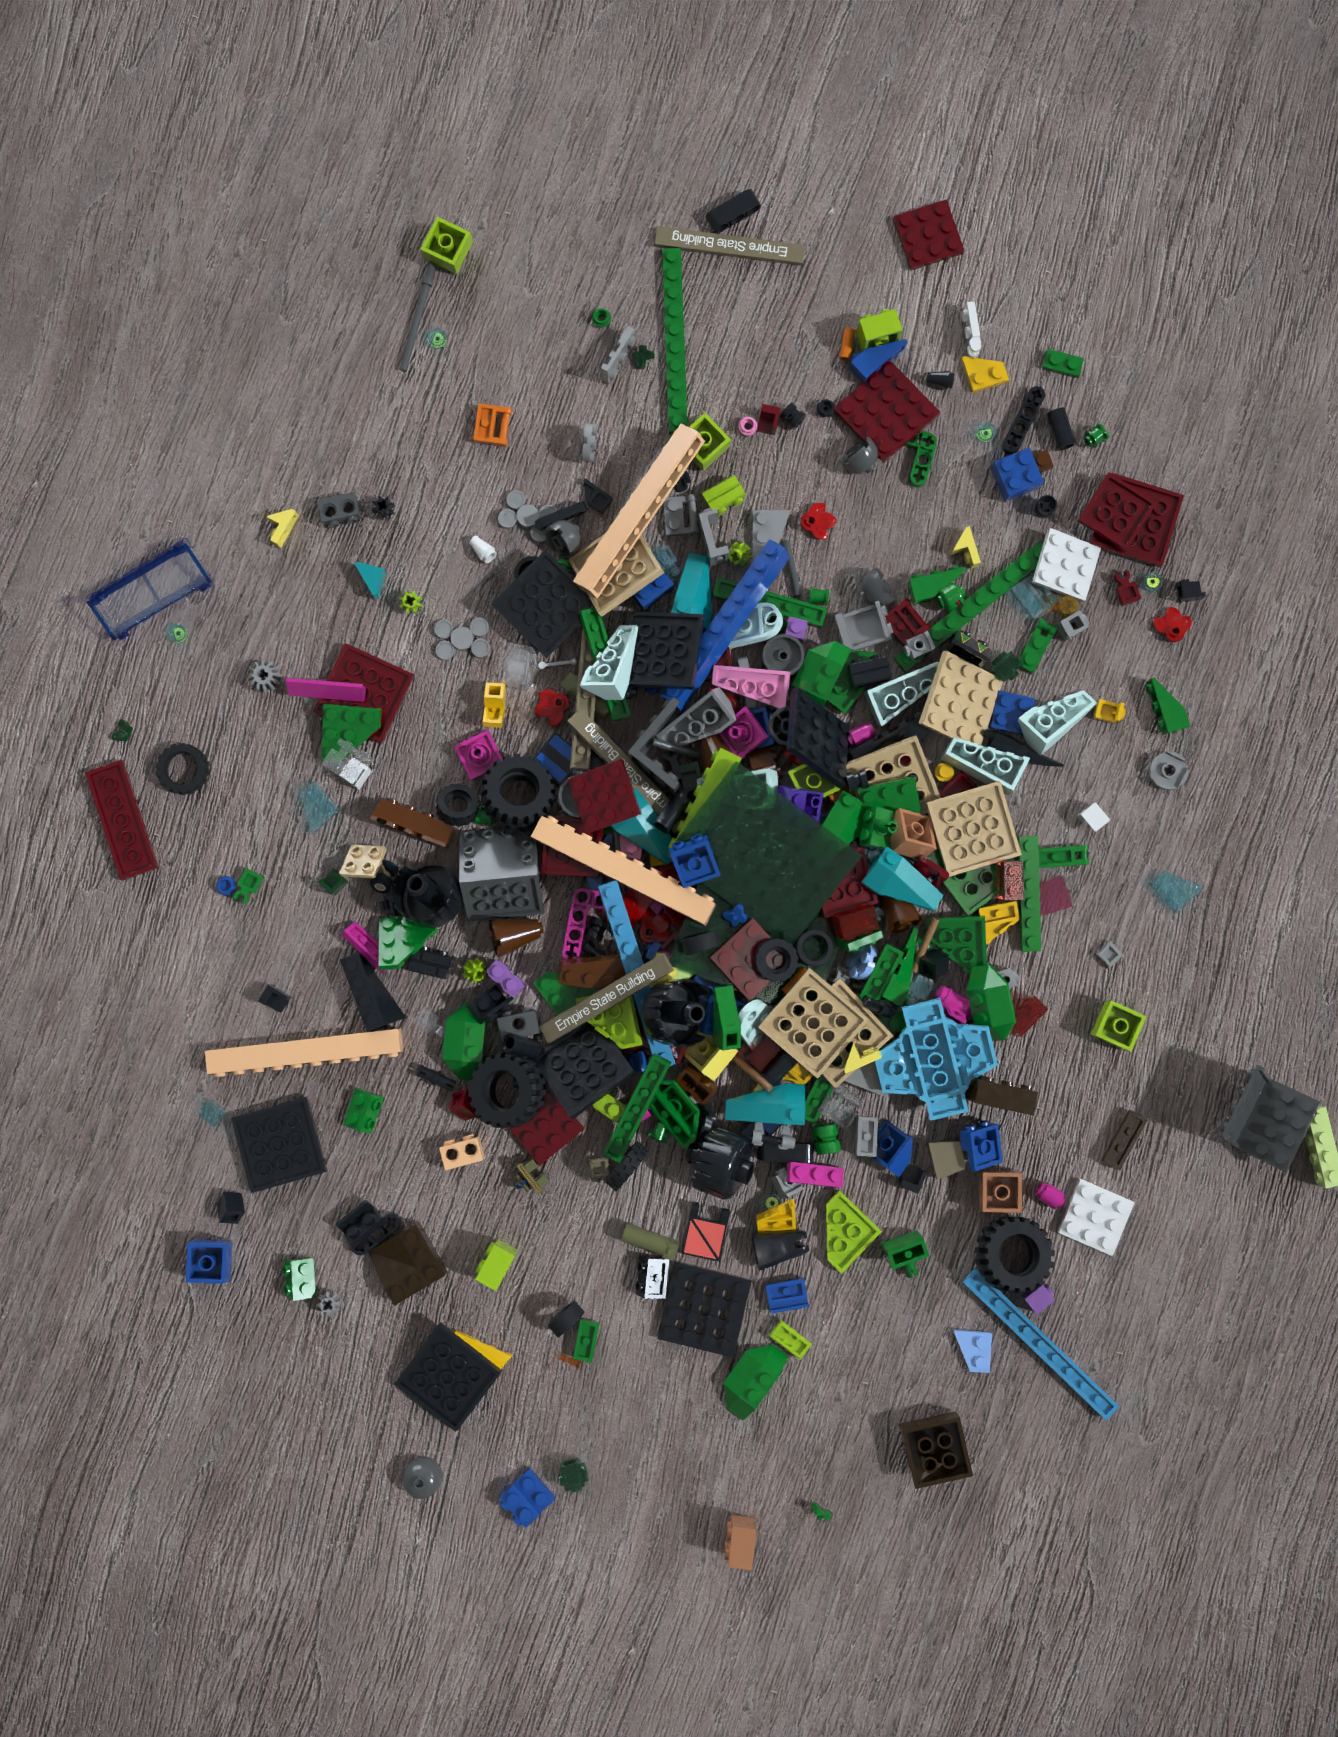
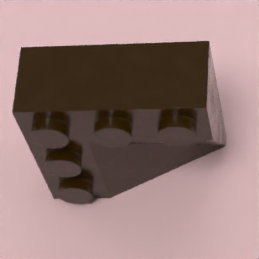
[965,1075,1038,1115]
[368,1222,448,1306]
[899,1411,973,1489]

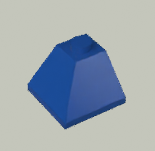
[873,1119,913,1177]

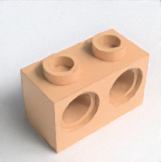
[439,1134,485,1170]

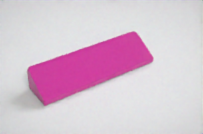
[286,678,366,702]

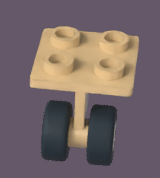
[339,845,399,894]

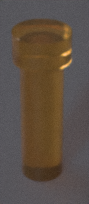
[560,1354,582,1368]

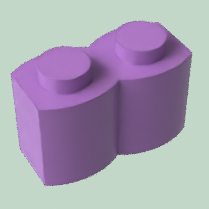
[487,960,526,997]

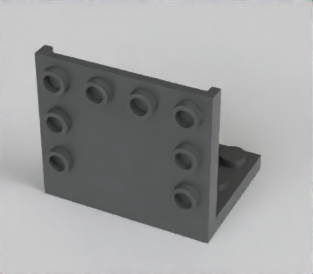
[628,697,680,796]
[459,826,544,921]
[1221,1065,1321,1173]

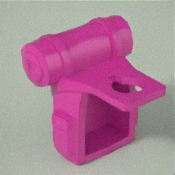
[935,985,972,1024]

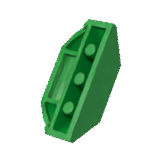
[792,641,852,707]
[967,965,1016,1041]
[442,1002,485,1080]
[634,1079,700,1149]
[723,1344,789,1421]

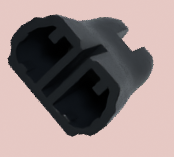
[751,1230,809,1271]

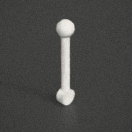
[538,658,578,670]

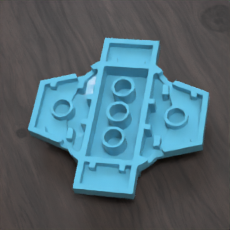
[875,998,998,1121]

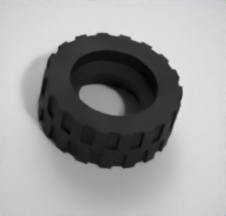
[436,783,479,827]
[753,938,798,982]

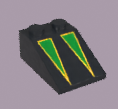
[945,630,991,668]

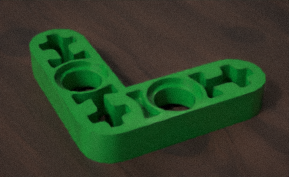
[905,431,937,488]

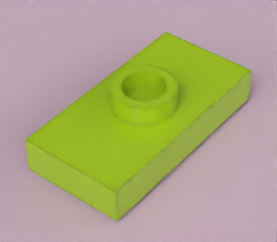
[769,1319,812,1360]

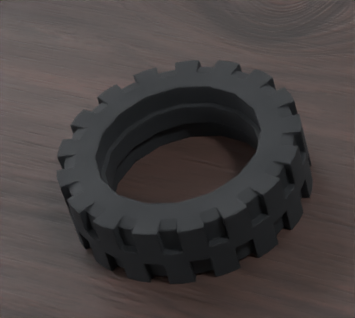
[155,743,210,795]
[604,1141,648,1191]

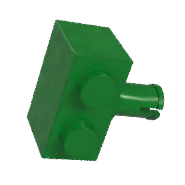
[859,807,898,850]
[881,1230,929,1278]

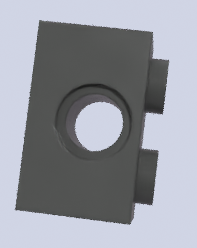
[497,1007,541,1041]

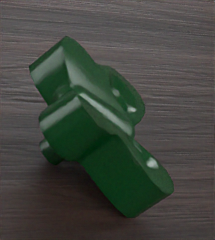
[632,345,655,369]
[112,719,133,742]

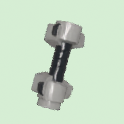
[751,1122,795,1152]

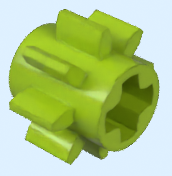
[729,542,752,566]
[399,591,423,615]
[462,958,487,983]

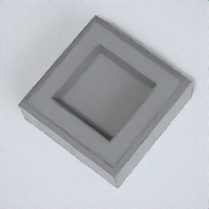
[1095,941,1123,968]

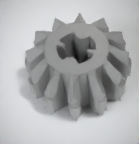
[248,660,282,693]

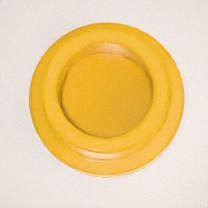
[934,763,954,782]

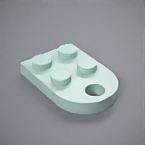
[728,603,783,649]
[738,999,771,1051]

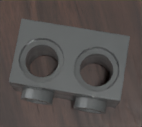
[317,492,362,528]

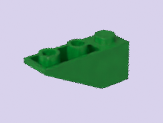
[907,566,966,605]
[1146,677,1190,735]
[713,985,741,1051]

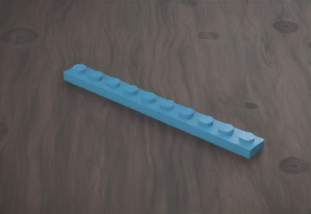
[597,880,676,1066]
[962,1267,1120,1421]

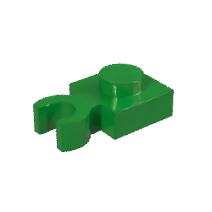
[233,868,265,904]

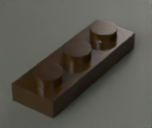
[1101,1110,1148,1171]

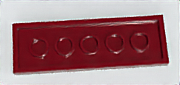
[85,760,159,881]

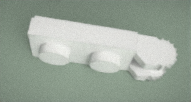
[962,301,981,358]

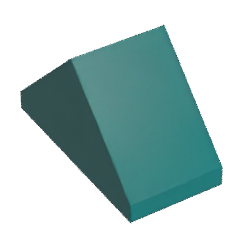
[354,562,386,600]

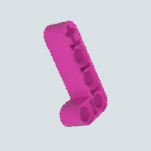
[562,888,604,959]

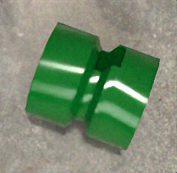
[812,1123,841,1155]

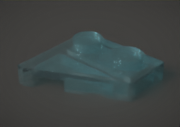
[300,781,341,834]
[1149,871,1204,913]

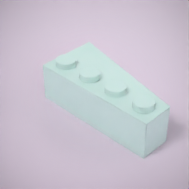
[864,661,939,727]
[941,737,1030,796]

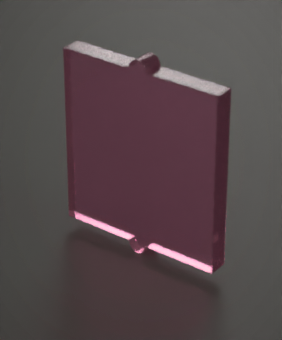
[1040,876,1072,917]

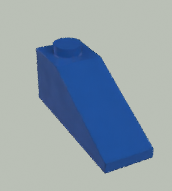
[849,339,908,383]

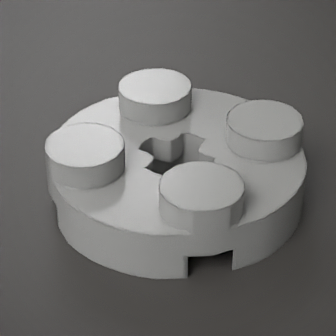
[582,423,597,462]
[1148,751,1189,790]

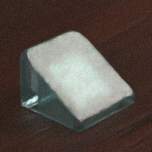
[200,1100,227,1127]

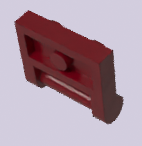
[885,598,931,647]
[912,855,949,888]

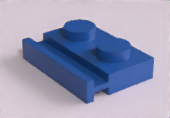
[765,1277,809,1314]

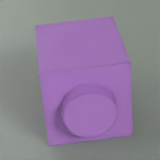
[785,617,808,644]
[1021,1284,1055,1315]

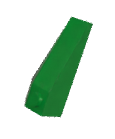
[803,790,865,868]
[881,927,918,1007]

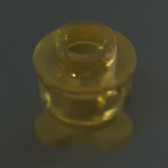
[1054,595,1079,619]

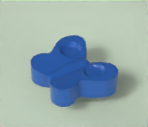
[723,903,747,926]

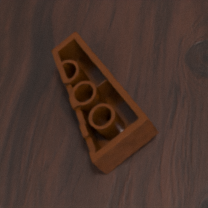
[557,953,642,990]

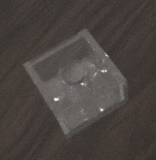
[502,643,538,691]

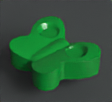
[810,1502,833,1521]

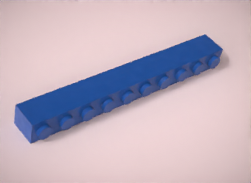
[660,539,790,712]

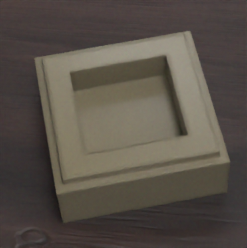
[588,1156,610,1179]

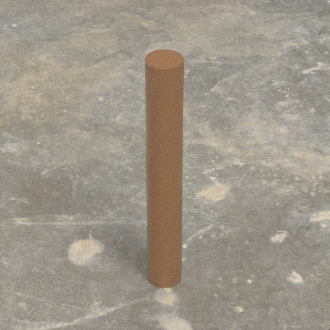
[912,917,939,973]
[732,1054,773,1092]

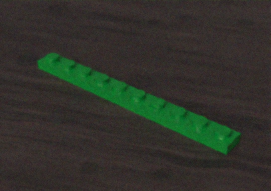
[662,248,688,434]
[893,540,1043,673]
[805,943,904,1124]

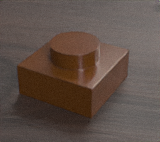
[1032,449,1054,473]

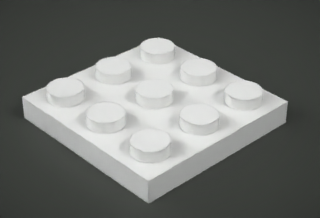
[1032,528,1101,602]
[1057,1178,1135,1256]

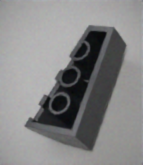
[848,712,928,774]
[340,953,407,1032]

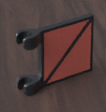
[682,1202,730,1262]

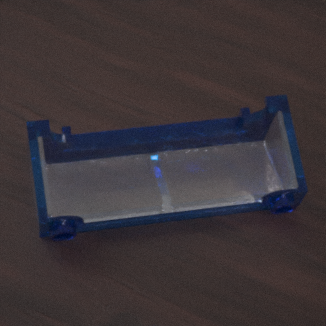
[86,537,212,641]

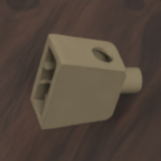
[926,1140,968,1180]

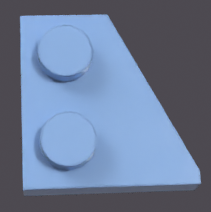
[953,1329,992,1373]

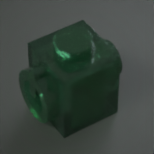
[991,651,1023,682]
[558,1458,589,1492]

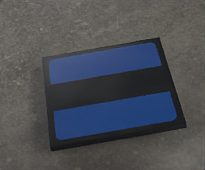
[532,732,573,785]

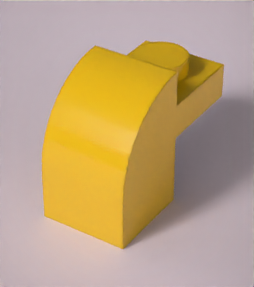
[483,682,506,728]

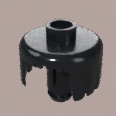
[391,865,463,928]
[642,979,709,1047]
[685,1126,755,1200]

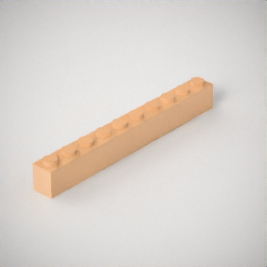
[573,424,705,599]
[531,815,716,926]
[205,1028,403,1077]

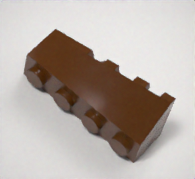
[370,798,455,848]

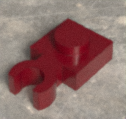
[1114,570,1142,606]

